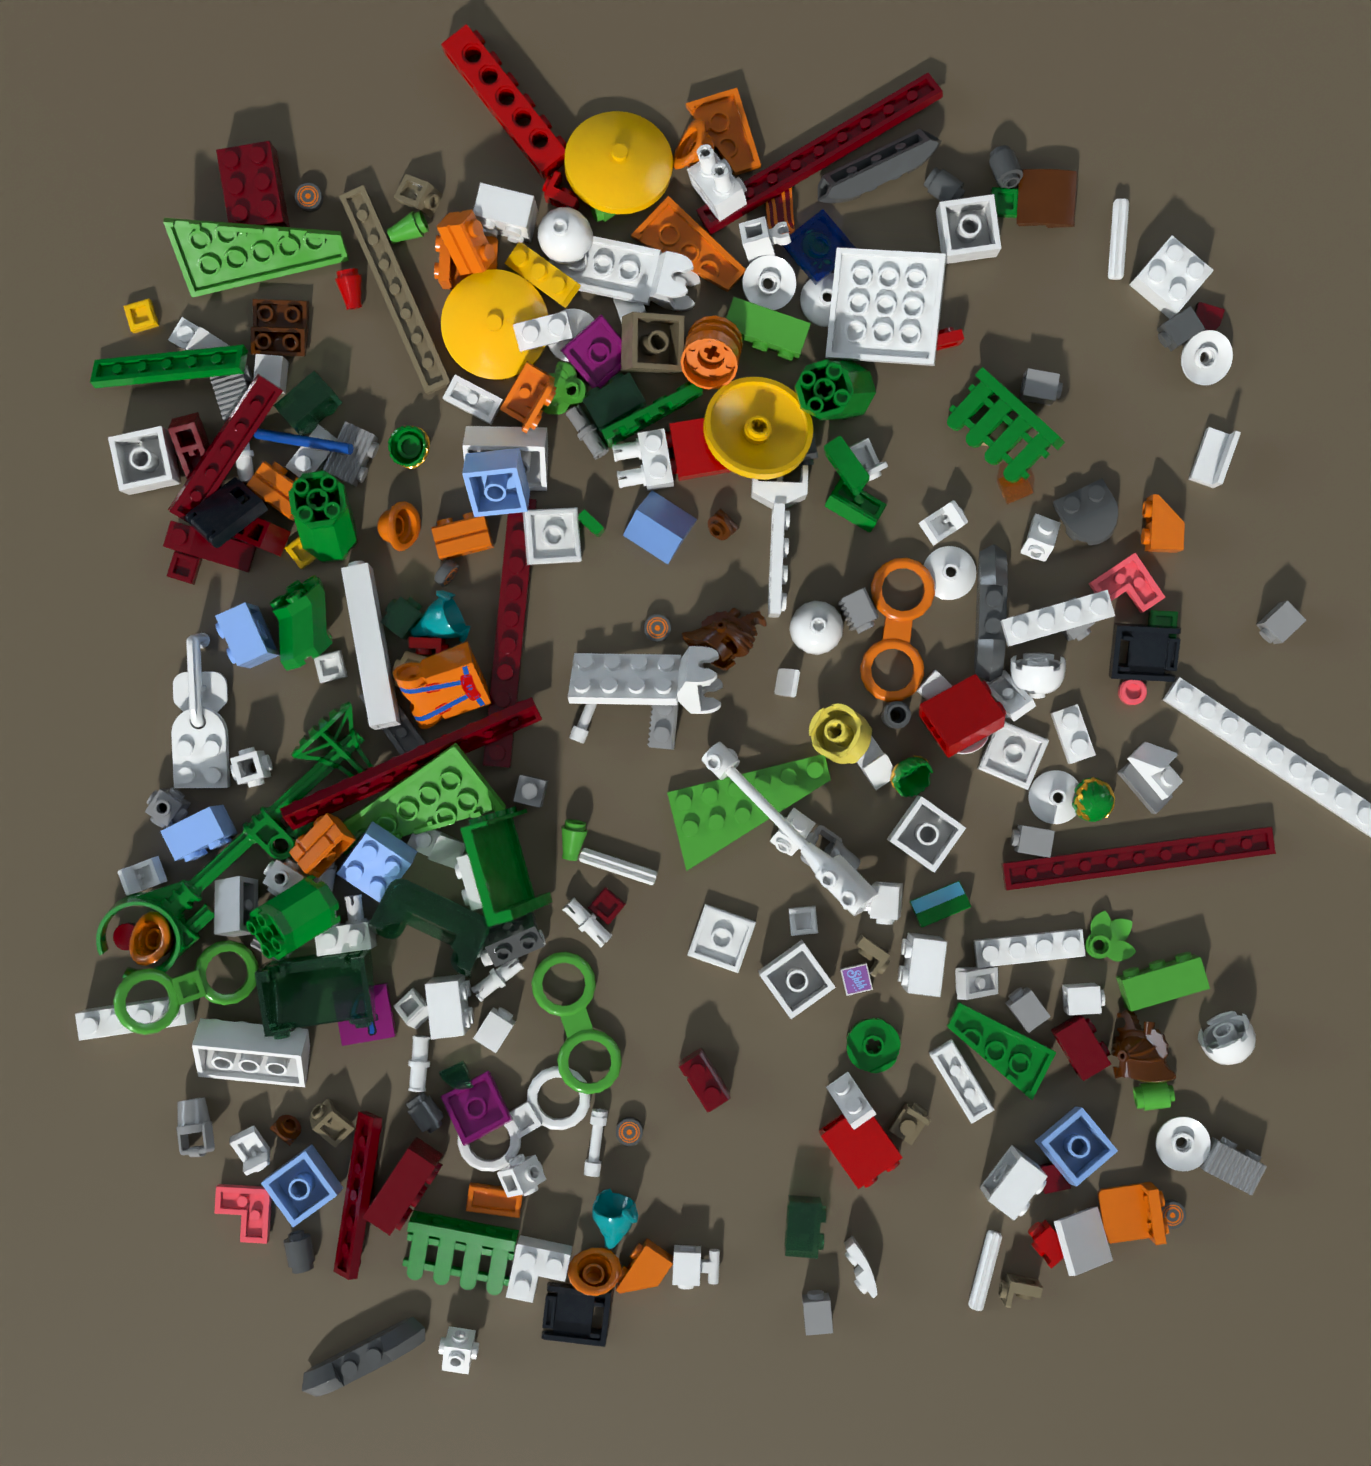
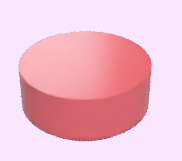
[1118,679,1147,705]

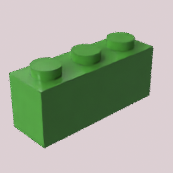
[726,297,811,361]
[1116,952,1210,1012]

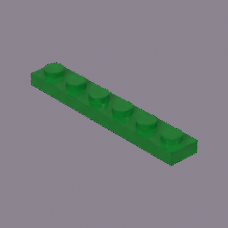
[90,345,248,388]

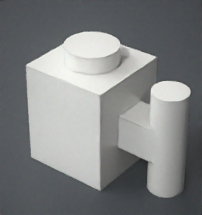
[672,1245,720,1289]

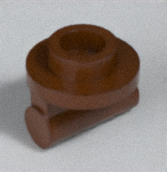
[708,508,740,540]
[270,1115,301,1146]

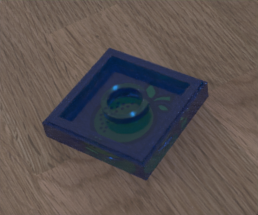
[782,209,857,285]

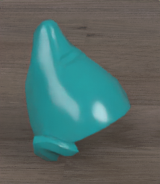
[411,590,471,643]
[592,1188,639,1249]

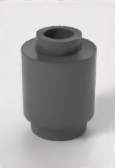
[989,145,1023,188]
[924,167,965,202]
[881,701,911,729]
[406,1092,444,1134]
[283,1230,315,1274]

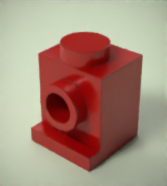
[1028,1219,1064,1269]

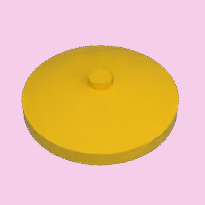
[564,111,673,214]
[441,269,548,380]
[703,377,813,480]

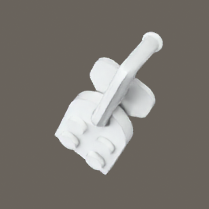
[171,633,230,788]

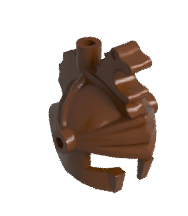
[682,608,767,671]
[1111,1010,1176,1083]

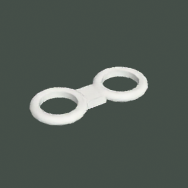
[457,1066,591,1172]

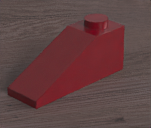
[168,412,221,490]
[233,518,291,557]
[163,520,256,573]

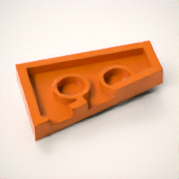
[686,88,761,176]

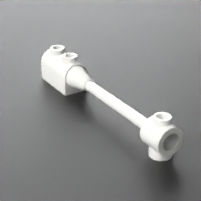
[702,742,879,916]

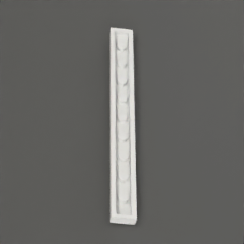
[1162,677,1371,837]

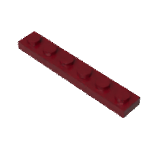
[168,374,283,522]
[333,1111,382,1280]

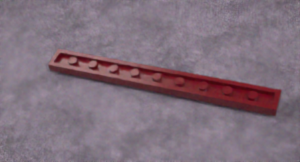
[696,72,943,235]
[483,499,537,768]
[280,697,543,830]
[1001,826,1276,890]

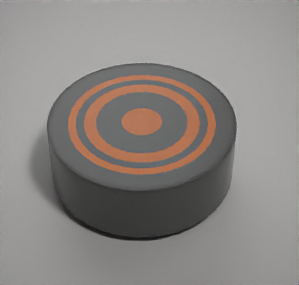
[295,183,323,212]
[435,560,460,587]
[644,614,671,642]
[616,1117,643,1146]
[1162,1199,1186,1229]

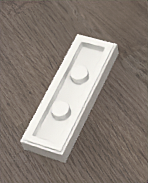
[929,1039,994,1124]

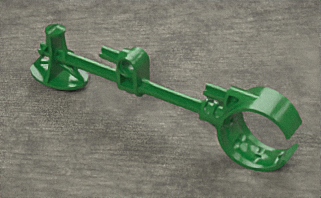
[96,701,374,981]

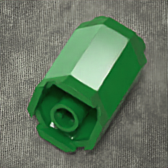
[794,359,876,420]
[288,471,358,563]
[270,575,333,671]
[246,874,341,960]

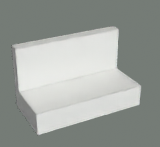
[1188,427,1241,488]

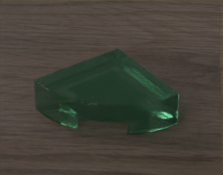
[439,1061,474,1090]

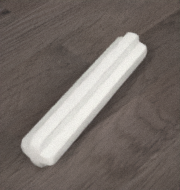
[1108,198,1129,280]
[579,848,657,885]
[968,1230,1002,1311]

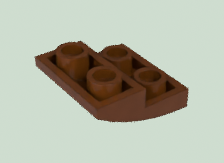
[1016,169,1078,228]
[251,299,309,356]

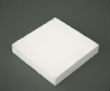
[523,507,582,565]
[977,722,1049,790]
[687,904,756,973]
[1054,1207,1113,1276]

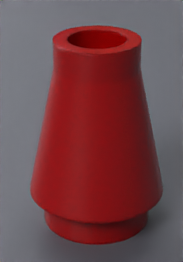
[335,268,362,310]

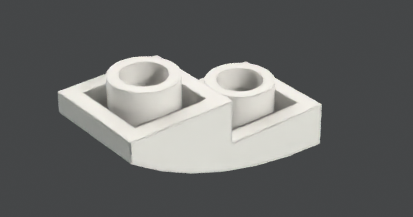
[844,1236,878,1298]

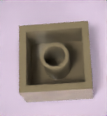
[621,312,684,374]

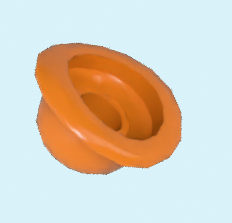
[673,118,714,170]
[377,501,421,551]
[129,911,174,966]
[567,1247,621,1296]

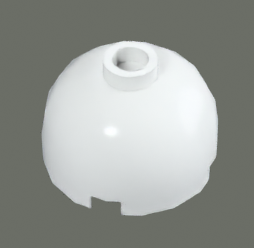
[538,207,593,265]
[789,601,844,655]
[1010,653,1066,699]
[1198,1011,1256,1065]

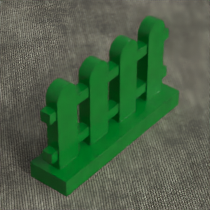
[947,367,1065,483]
[402,1210,519,1295]

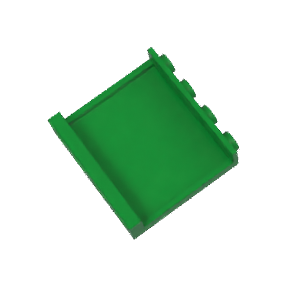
[460,806,553,927]

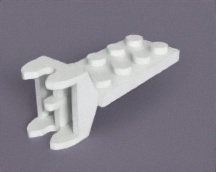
[549,236,701,311]
[751,465,808,618]
[568,646,723,714]

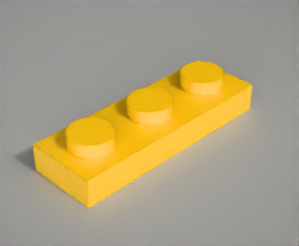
[504,242,581,308]

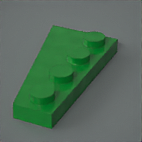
[602,382,703,449]
[946,1002,1057,1100]

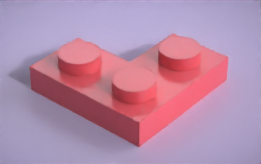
[1088,552,1166,613]
[214,1184,272,1244]

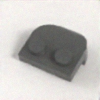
[1053,479,1118,545]

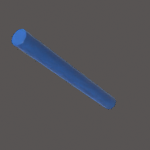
[254,428,354,455]

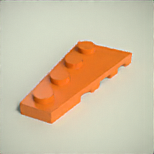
[631,196,746,292]

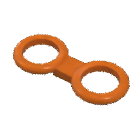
[860,558,935,702]

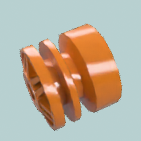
[680,316,743,390]

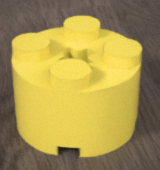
[809,704,872,764]

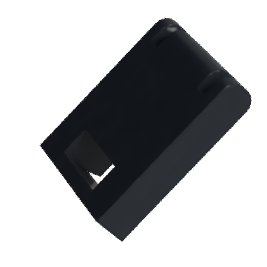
[185,477,268,548]
[1109,623,1181,682]
[541,1282,612,1347]

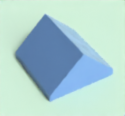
[623,490,697,565]

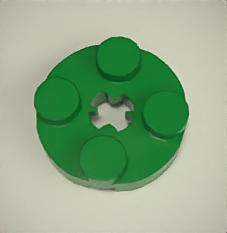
[846,1018,901,1073]

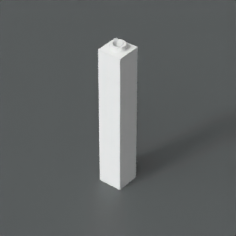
[341,561,401,730]

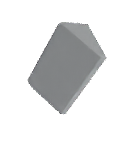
[1117,762,1173,814]

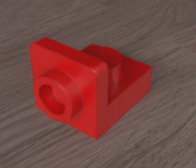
[542,171,579,210]
[936,327,964,351]
[409,637,449,655]

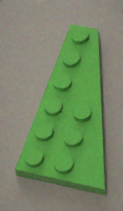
[163,218,349,298]
[343,743,506,855]
[667,754,831,871]

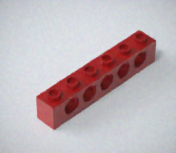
[441,24,567,180]

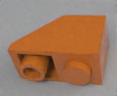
[1141,494,1185,553]
[616,1238,673,1294]

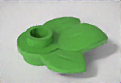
[543,362,587,415]
[1085,911,1136,962]

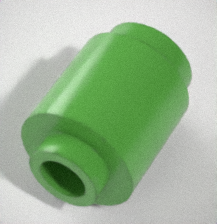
[1133,1082,1175,1111]

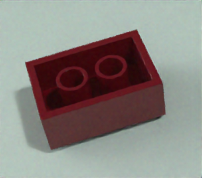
[216,140,290,227]
[362,1137,443,1236]

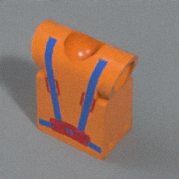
[393,641,491,729]

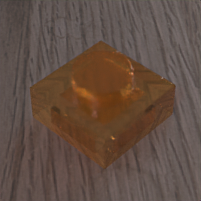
[996,477,1033,505]

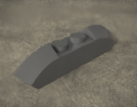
[818,129,942,203]
[974,544,1008,682]
[302,1317,425,1397]

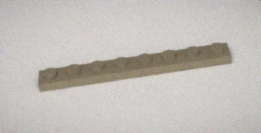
[339,185,451,395]

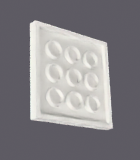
[825,247,947,366]

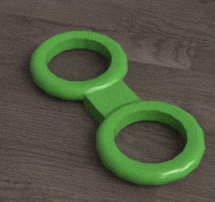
[113,940,259,1035]
[531,952,622,1094]

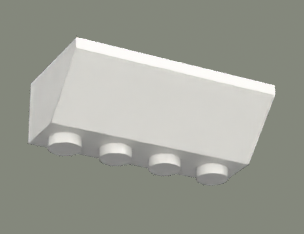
[192,1018,310,1087]

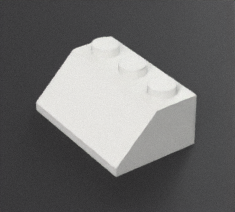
[463,426,548,491]

